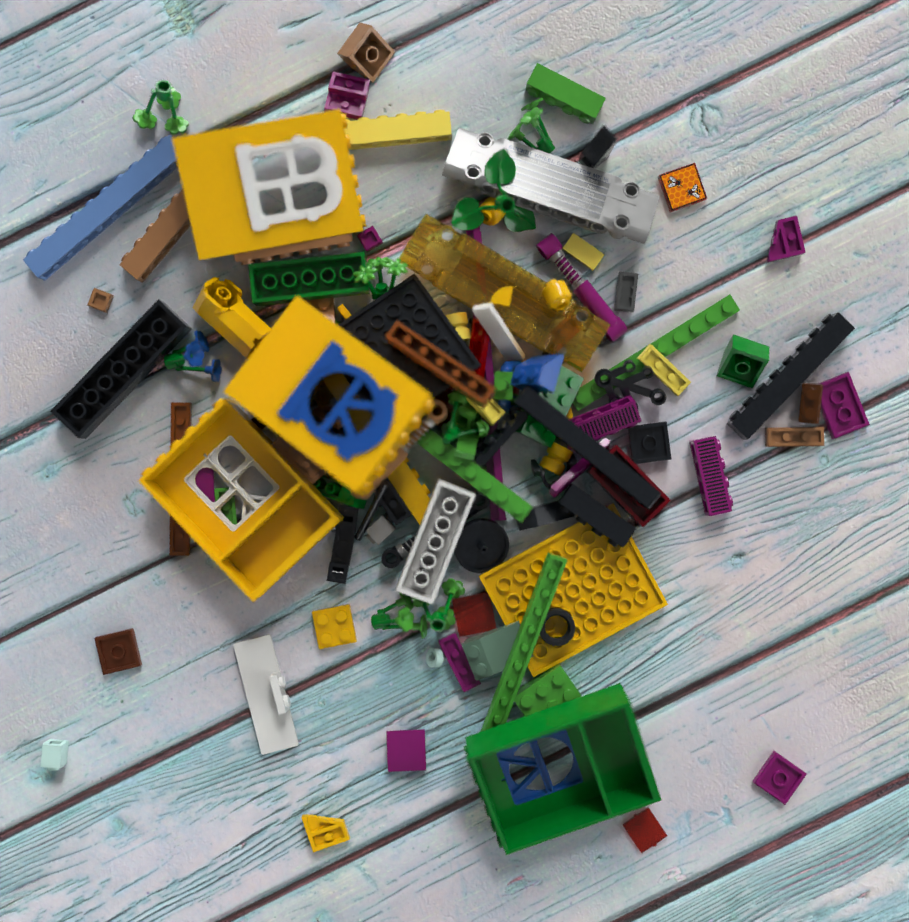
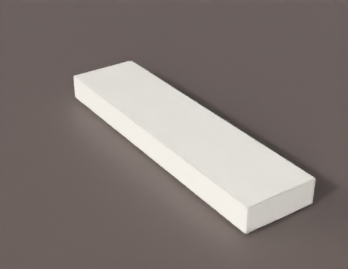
[472,303,525,361]

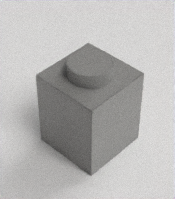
[366,514,396,545]

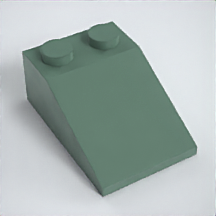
[462,621,533,681]

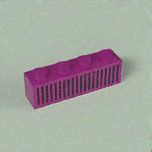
[567,395,642,450]
[689,436,733,516]

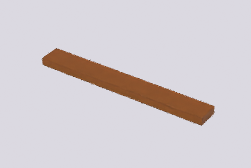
[169,402,192,556]

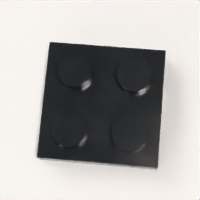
[628,421,671,464]

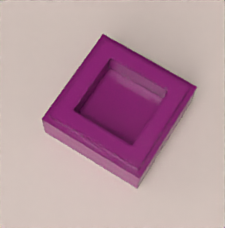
[357,226,383,253]

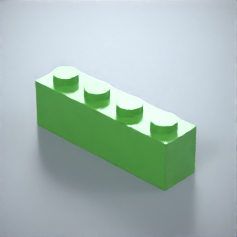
[525,63,606,124]

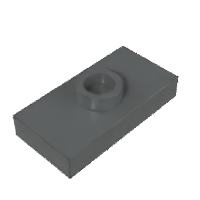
[614,271,638,313]

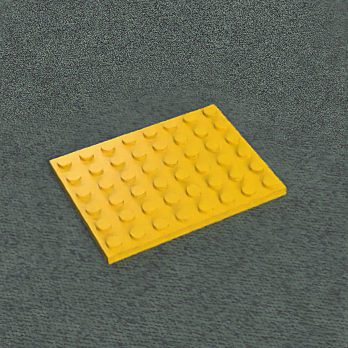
[478,503,668,677]

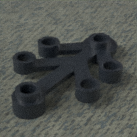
[594,360,666,409]

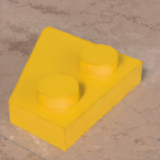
[301,814,350,852]

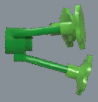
[132,80,189,135]
[507,97,555,154]
[411,578,465,632]
[371,592,427,639]

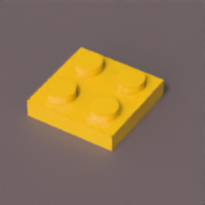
[312,604,357,649]

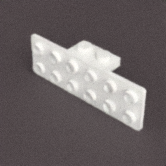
[233,634,299,755]

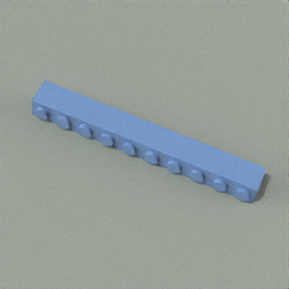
[23,134,178,281]

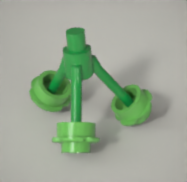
[441,390,489,444]

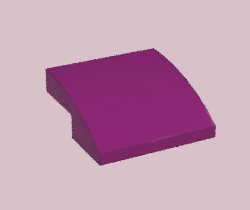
[324,72,370,120]
[387,729,426,772]

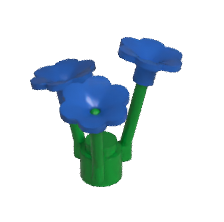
[164,330,222,382]

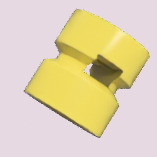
[445,312,471,342]

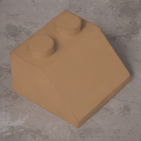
[337,22,395,83]

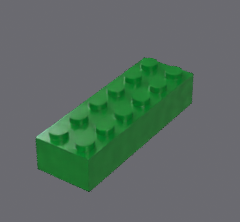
[248,252,370,306]

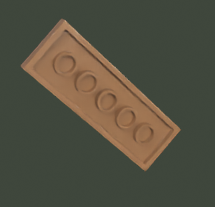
[234,233,354,265]

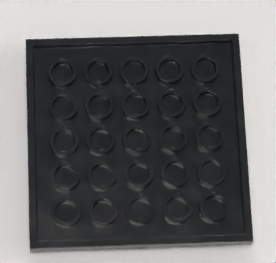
[338,273,481,417]

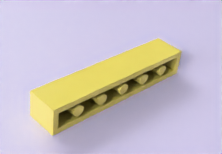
[344,110,452,150]

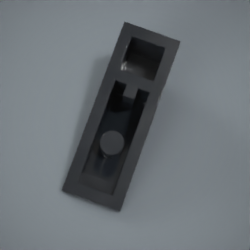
[579,125,617,169]
[516,500,574,531]

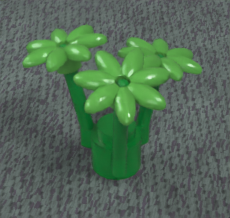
[353,257,408,300]

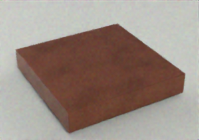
[94,628,142,675]

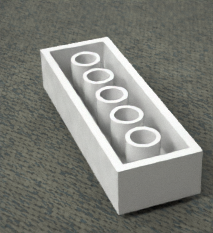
[396,478,476,604]

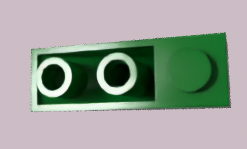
[313,475,367,509]

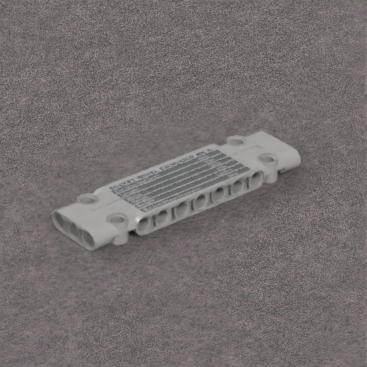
[442,128,660,244]

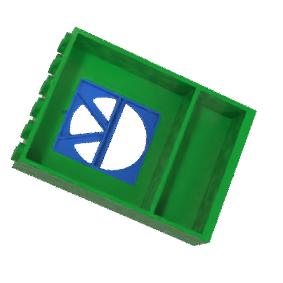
[464,683,662,855]

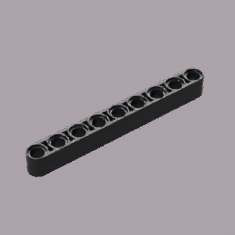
[514,386,662,510]

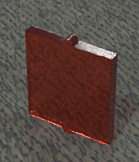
[622,807,667,853]

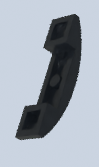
[326,505,359,584]

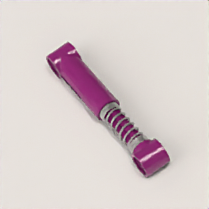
[536,233,628,343]

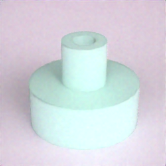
[426,648,446,668]

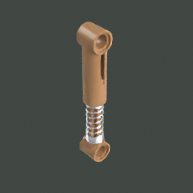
[350,400,448,500]

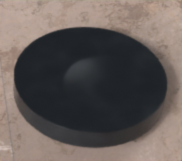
[454,518,509,573]

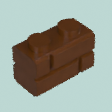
[798,383,823,424]

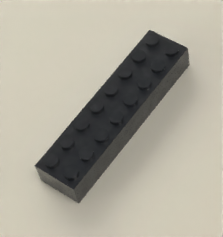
[50,299,192,439]

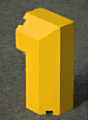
[192,277,271,358]

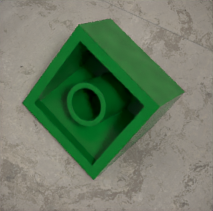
[717,334,770,388]

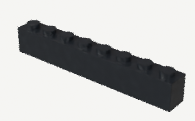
[727,312,855,440]

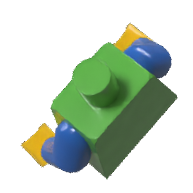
[494,359,527,414]

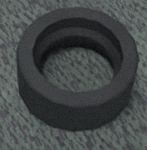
[540,608,575,646]

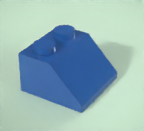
[510,354,564,393]

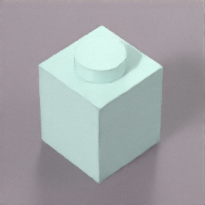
[41,739,69,771]

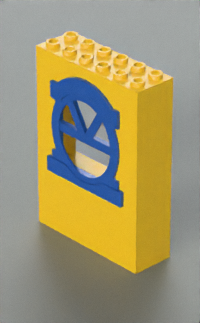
[223,296,435,496]

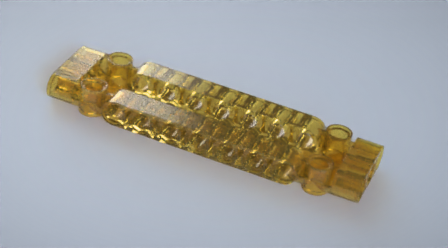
[399,213,611,373]

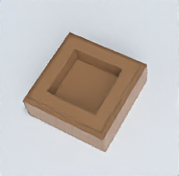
[87,288,114,313]

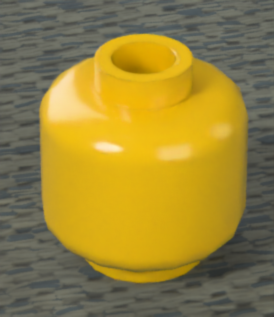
[479,197,506,226]
[542,279,572,310]

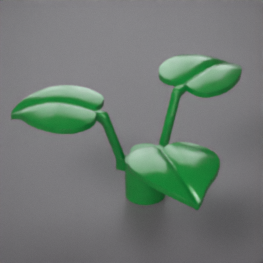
[451,149,536,232]

